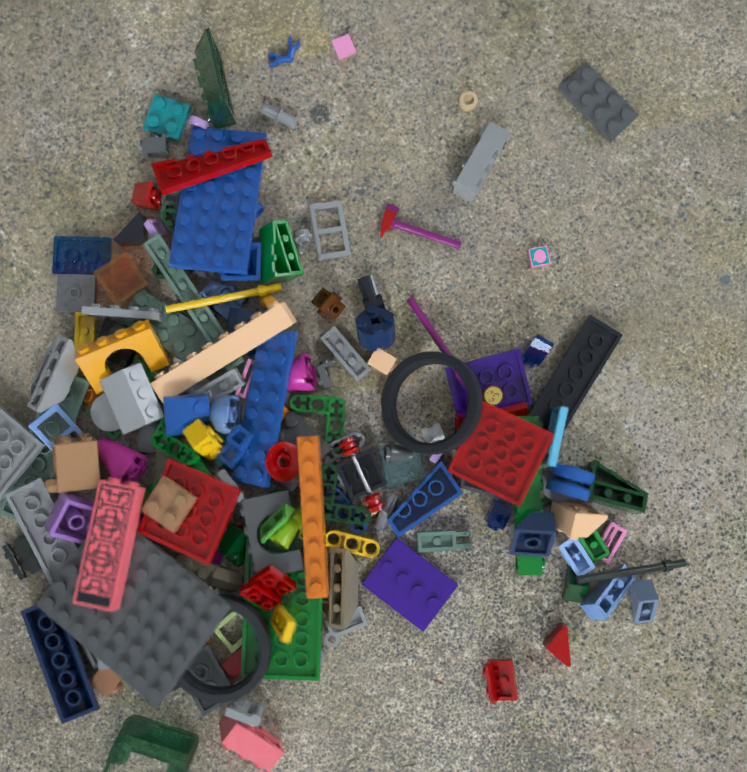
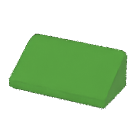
[260,503,295,543]

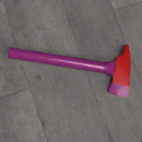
[380,203,462,249]

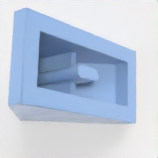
[558,538,595,576]

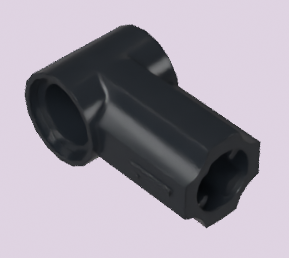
[357,275,385,310]

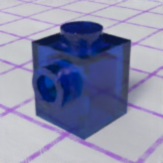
[483,499,514,531]

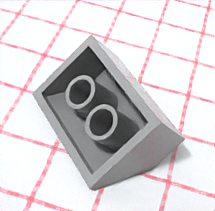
[99,363,164,435]

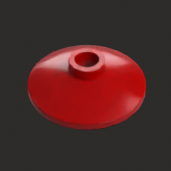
[265,442,299,482]

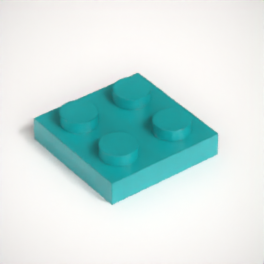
[143,94,192,142]

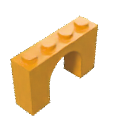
[75,320,170,395]

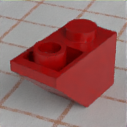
[131,181,162,211]

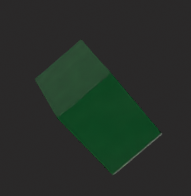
[562,563,589,603]

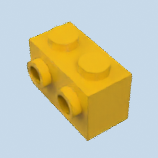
[182,419,224,461]

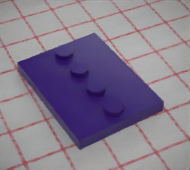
[444,348,533,414]
[362,537,458,632]

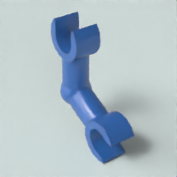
[268,36,301,68]

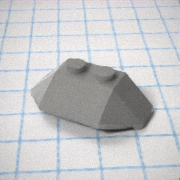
[27,334,79,413]

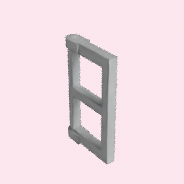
[308,200,351,261]

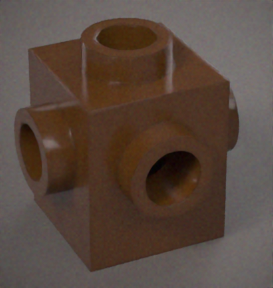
[311,288,346,321]

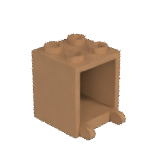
[44,433,100,493]

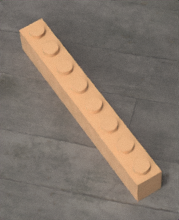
[150,301,297,403]

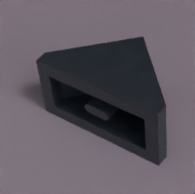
[113,212,148,246]

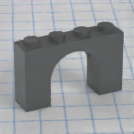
[240,490,305,575]

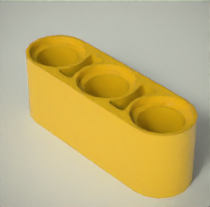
[326,529,380,558]

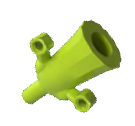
[269,505,303,551]

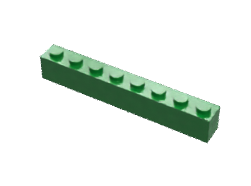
[514,416,546,576]

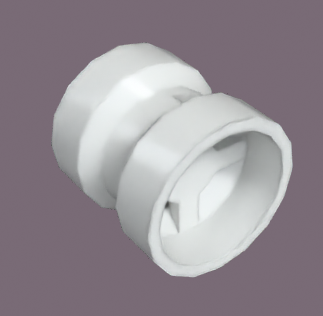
[421,422,445,443]

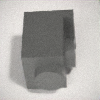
[140,134,170,159]

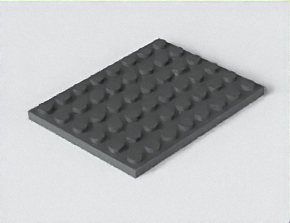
[37,529,232,708]

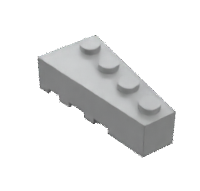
[452,122,510,203]

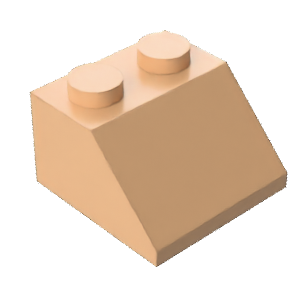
[550,501,608,540]

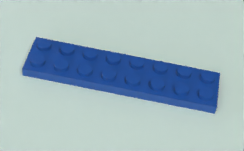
[232,330,298,488]

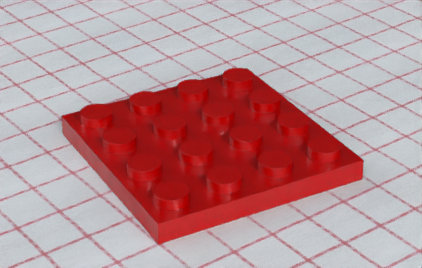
[448,401,555,507]
[137,458,242,565]

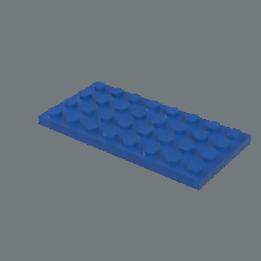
[169,126,267,275]

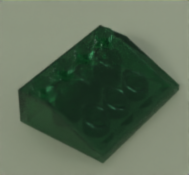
[193,28,236,129]

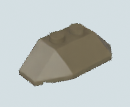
[322,547,359,630]

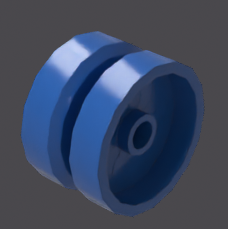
[545,463,595,501]

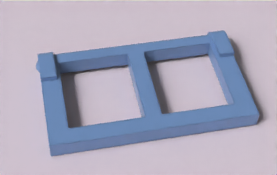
[28,404,83,451]

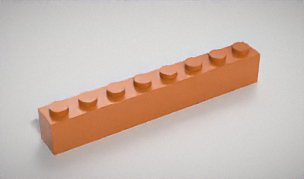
[297,435,330,599]

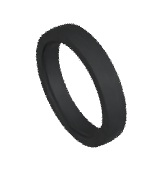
[381,351,483,455]
[177,594,272,703]

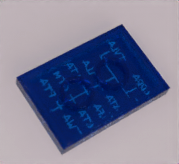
[52,236,112,276]

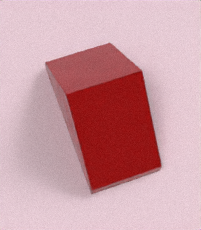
[542,622,571,667]

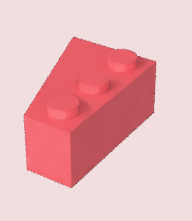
[219,715,284,772]

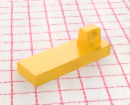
[269,604,296,643]

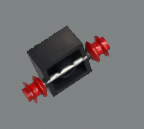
[336,436,387,513]

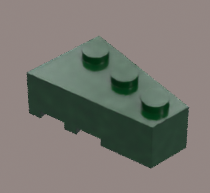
[584,459,648,514]

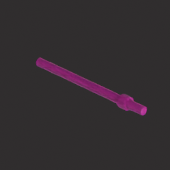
[407,297,466,388]

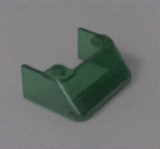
[103,714,199,772]

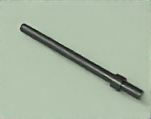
[575,559,687,584]

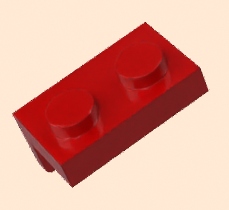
[483,659,519,704]

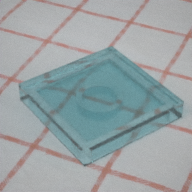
[379,445,425,488]

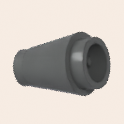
[384,444,413,463]

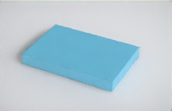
[543,406,568,467]

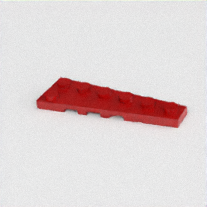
[151,139,272,196]

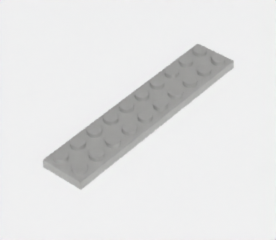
[5,477,98,669]

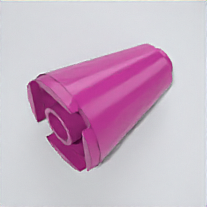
[287,353,317,391]
[97,437,149,484]

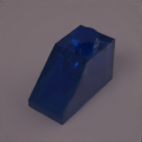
[521,334,554,368]

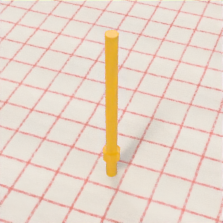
[165,283,282,313]

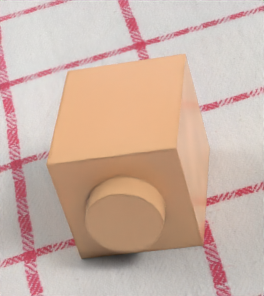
[367,348,398,376]

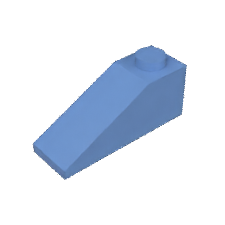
[579,564,636,620]

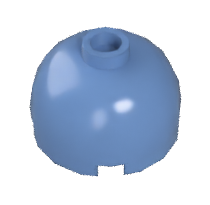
[209,395,242,434]

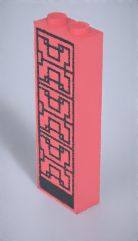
[73,477,146,611]

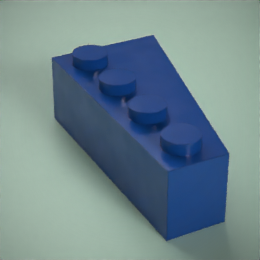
[387,461,463,537]

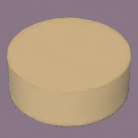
[458,91,478,111]

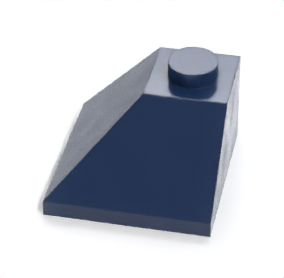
[509,511,557,557]

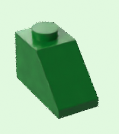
[578,529,611,563]

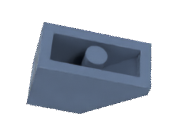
[630,580,659,624]

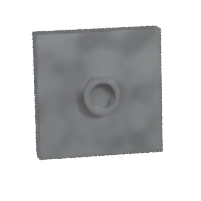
[56,274,97,313]

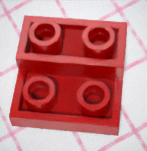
[239,565,297,610]

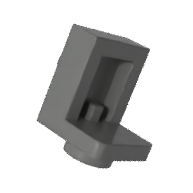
[316,358,336,389]

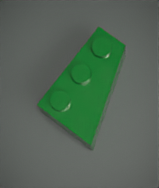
[259,220,304,285]

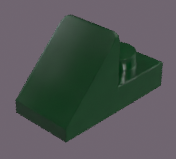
[217,523,245,567]

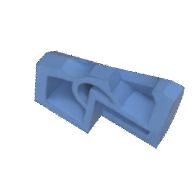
[200,281,250,322]

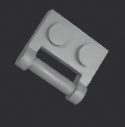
[218,469,245,502]
[225,696,266,727]

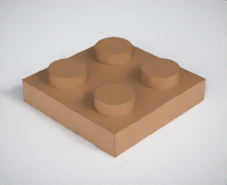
[141,476,197,533]

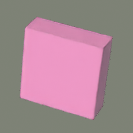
[332,34,356,60]

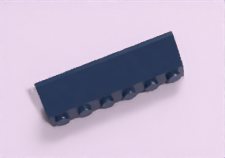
[20,604,100,724]

